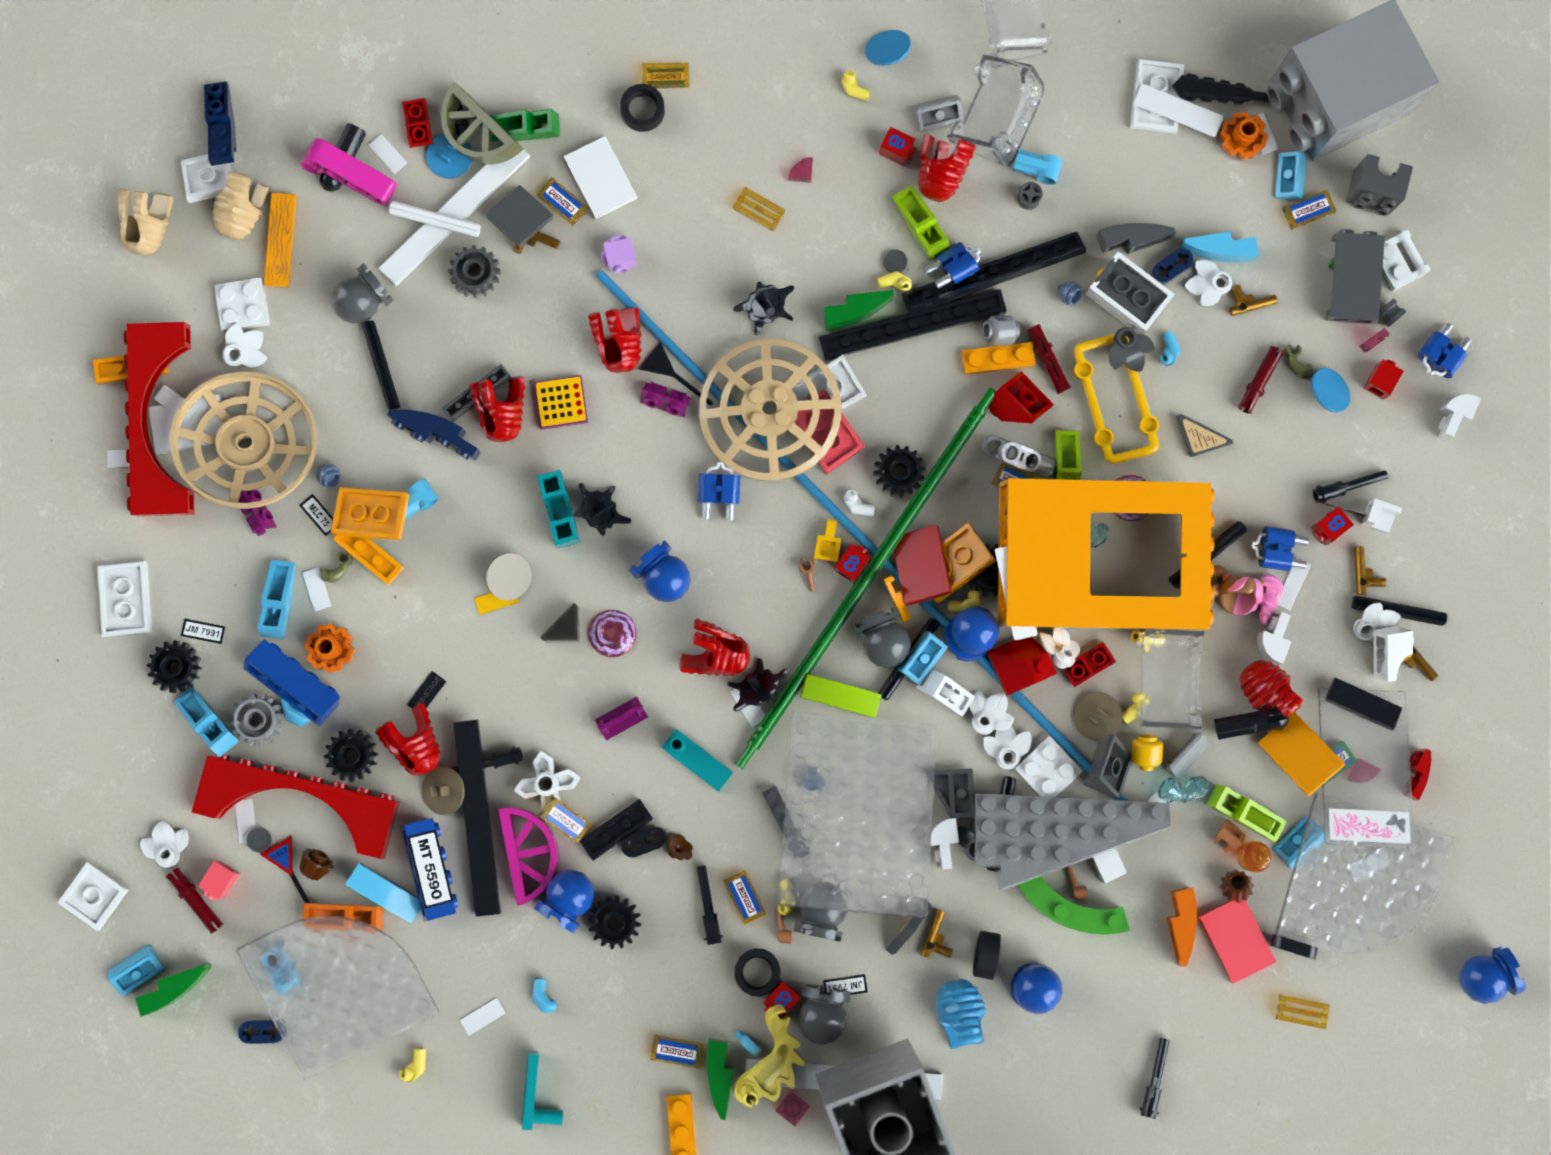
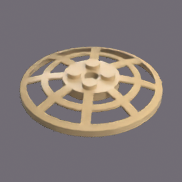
[699,339,842,481]
[169,371,318,509]

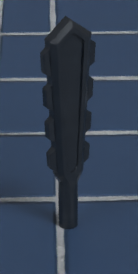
[1172,74,1270,105]

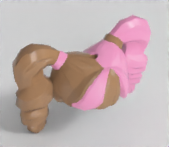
[1210,565,1284,626]

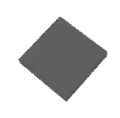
[486,185,553,248]

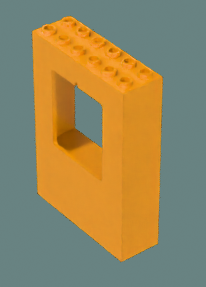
[998,478,1215,630]

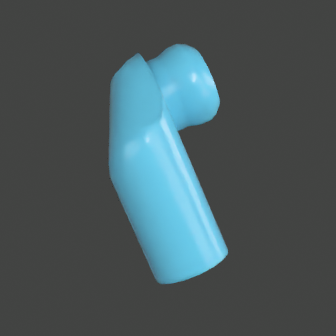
[1159,331,1180,366]
[280,699,311,726]
[532,978,557,1013]

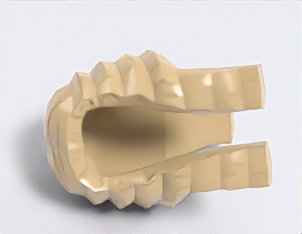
[212,171,269,240]
[117,189,174,255]

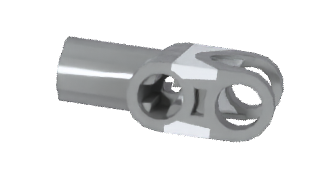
[981,435,1055,478]

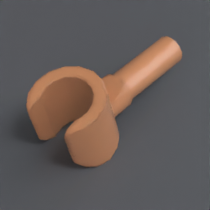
[800,556,816,592]
[1066,867,1088,900]
[775,910,792,944]

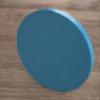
[865,30,911,66]
[426,133,472,179]
[1311,368,1350,413]

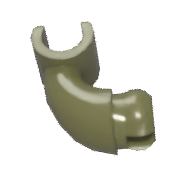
[1284,345,1313,377]
[321,552,353,583]

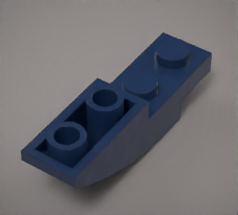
[204,81,237,166]
[387,410,481,460]

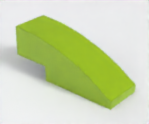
[892,185,950,261]
[1054,430,1082,480]
[800,674,882,718]
[1206,784,1287,843]

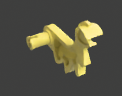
[733,1005,805,1107]

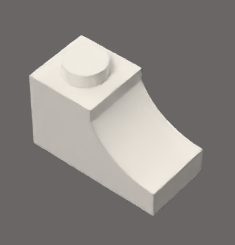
[1374,626,1414,682]
[916,669,975,717]

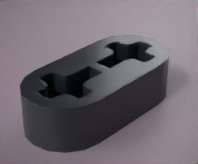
[621,827,667,858]
[1270,934,1318,960]

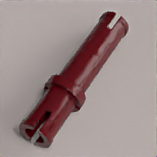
[1027,324,1071,394]
[1237,346,1284,414]
[166,867,224,934]

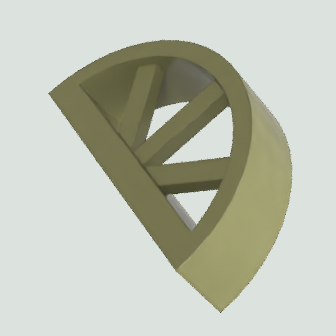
[441,82,524,164]

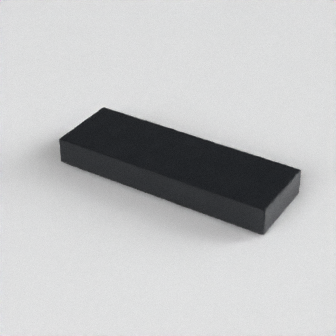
[1324,677,1402,731]
[580,799,653,861]

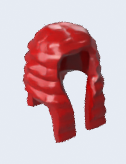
[918,134,976,202]
[588,307,642,373]
[469,376,526,443]
[679,618,750,677]
[1239,660,1304,717]
[375,703,441,776]

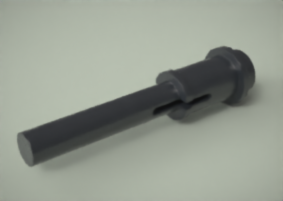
[1312,470,1388,504]
[450,746,523,774]
[696,865,723,945]
[1139,1038,1170,1119]

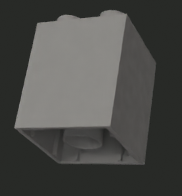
[1267,0,1439,162]
[815,1038,955,1155]

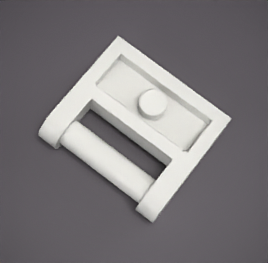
[1382,230,1431,291]

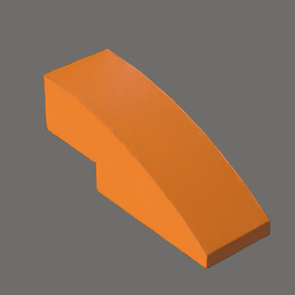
[1166,887,1197,967]
[302,903,384,931]

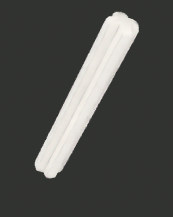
[389,201,481,237]

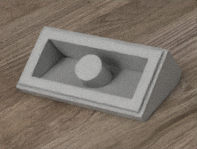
[912,95,964,132]
[1164,732,1209,779]

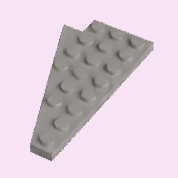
[974,793,1170,890]

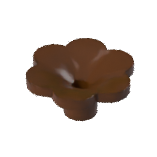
[667,834,693,860]

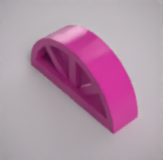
[498,808,559,906]

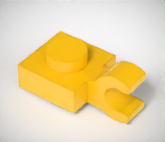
[814,519,841,563]

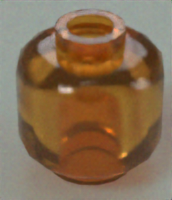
[1236,841,1271,873]

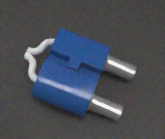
[924,242,981,289]
[1418,322,1472,378]
[698,462,741,520]
[1251,526,1309,571]

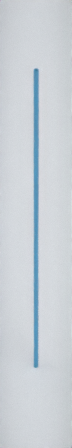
[596,270,1128,801]

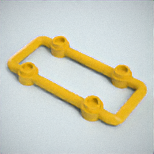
[1073,333,1159,464]

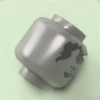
[983,315,1020,346]

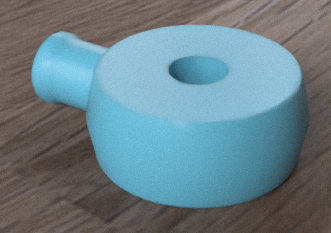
[735,1030,762,1056]

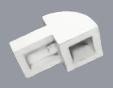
[1438,394,1481,441]
[1257,612,1291,665]
[928,818,959,869]

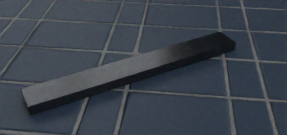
[901,231,1086,315]
[819,289,1007,361]
[453,719,501,917]

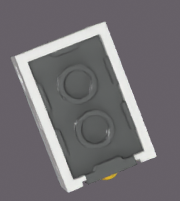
[1085,251,1175,335]

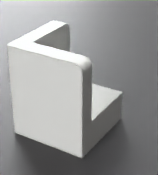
[1361,498,1402,533]
[1090,849,1127,883]

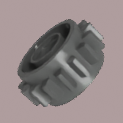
[448,245,501,298]

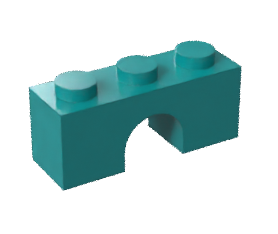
[537,470,581,549]

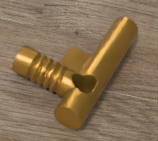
[512,232,560,254]
[1229,285,1278,316]
[1354,546,1386,595]
[1400,646,1438,681]
[920,909,953,958]

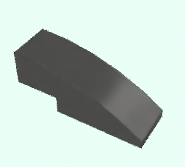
[1096,223,1176,254]

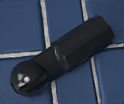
[319,123,366,192]
[1214,707,1289,740]

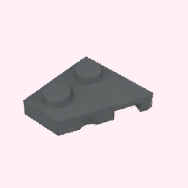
[926,768,975,818]

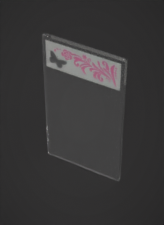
[1318,687,1415,849]

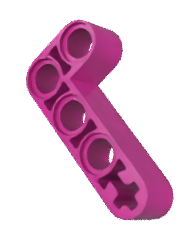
[300,138,397,206]

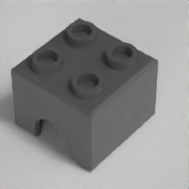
[1346,154,1413,216]

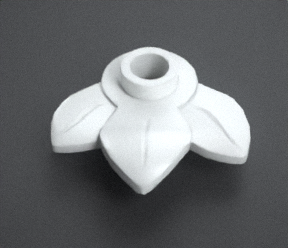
[1185,260,1233,306]
[222,324,267,368]
[1353,602,1401,643]
[1038,628,1080,668]
[969,691,1014,735]
[983,726,1031,770]
[140,821,189,868]

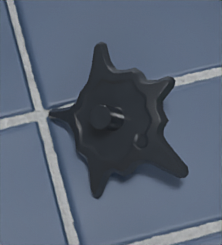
[733,281,795,335]
[574,483,631,536]
[727,658,788,712]

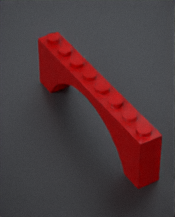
[123,322,195,517]
[191,753,400,859]

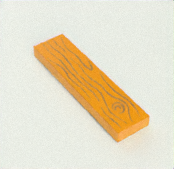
[264,193,297,288]

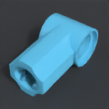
[1013,150,1063,185]
[405,479,439,520]

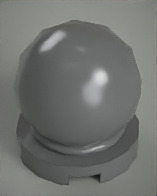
[331,263,394,323]
[853,607,911,668]
[793,882,848,942]
[798,984,851,1045]

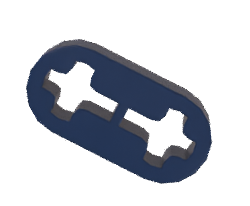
[1151,249,1193,285]
[238,1020,287,1044]

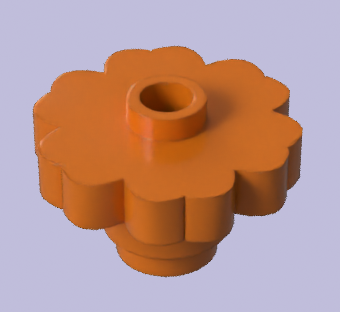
[1219,111,1268,160]
[305,624,355,673]

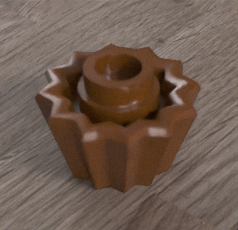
[299,848,334,881]
[1220,869,1255,903]

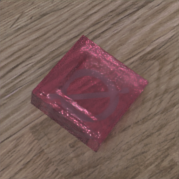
[775,1090,810,1126]

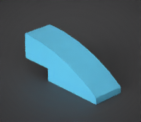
[1180,231,1259,263]
[257,560,296,639]
[174,687,239,757]
[345,863,421,923]

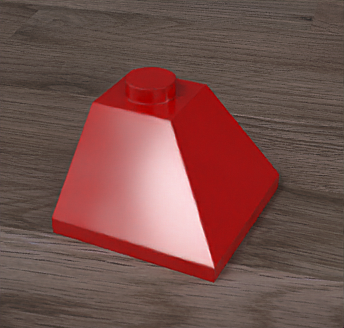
[988,371,1054,424]
[987,637,1057,696]

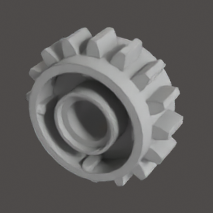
[230,693,285,746]

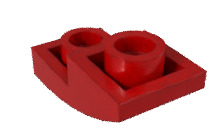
[402,98,433,148]
[1062,641,1116,688]
[1404,748,1431,800]

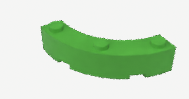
[1016,876,1130,934]

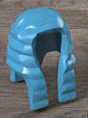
[936,979,987,1049]

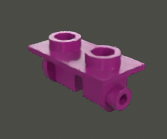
[640,382,691,418]
[238,490,277,536]
[595,696,648,741]

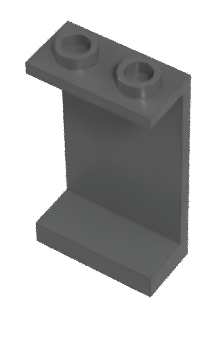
[1326,229,1385,324]

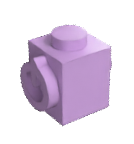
[600,235,637,273]

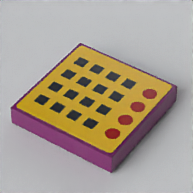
[534,375,588,430]

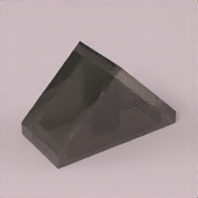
[540,603,580,643]

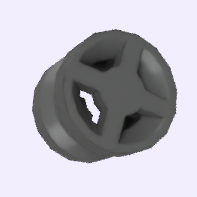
[1017,182,1043,210]
[1379,298,1406,327]

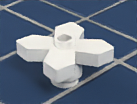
[514,751,581,814]

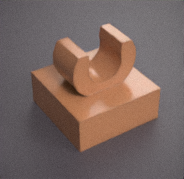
[1214,819,1246,853]

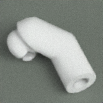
[844,489,875,517]

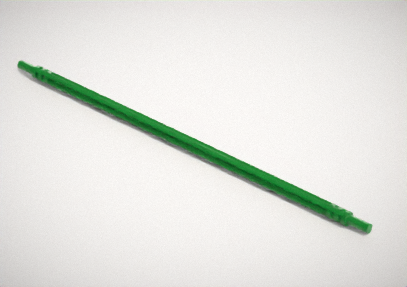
[735,388,996,770]

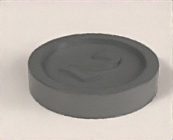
[884,250,907,273]
[247,828,272,852]

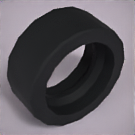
[620,84,665,132]
[973,930,1001,980]
[734,948,781,996]

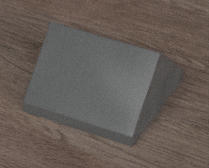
[1084,734,1132,799]

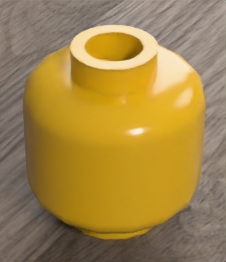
[1131,734,1163,771]

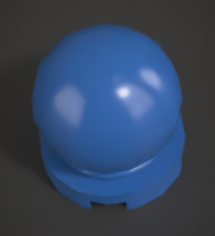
[629,540,691,602]
[943,606,1000,662]
[534,869,594,933]
[1459,945,1526,1004]
[1010,963,1062,1014]

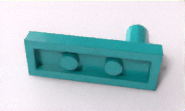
[661,729,733,792]
[521,1051,563,1130]

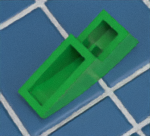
[490,108,560,141]
[823,290,894,331]
[135,963,211,1017]
[707,1038,734,1120]

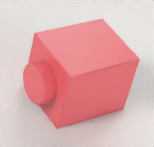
[198,861,240,901]

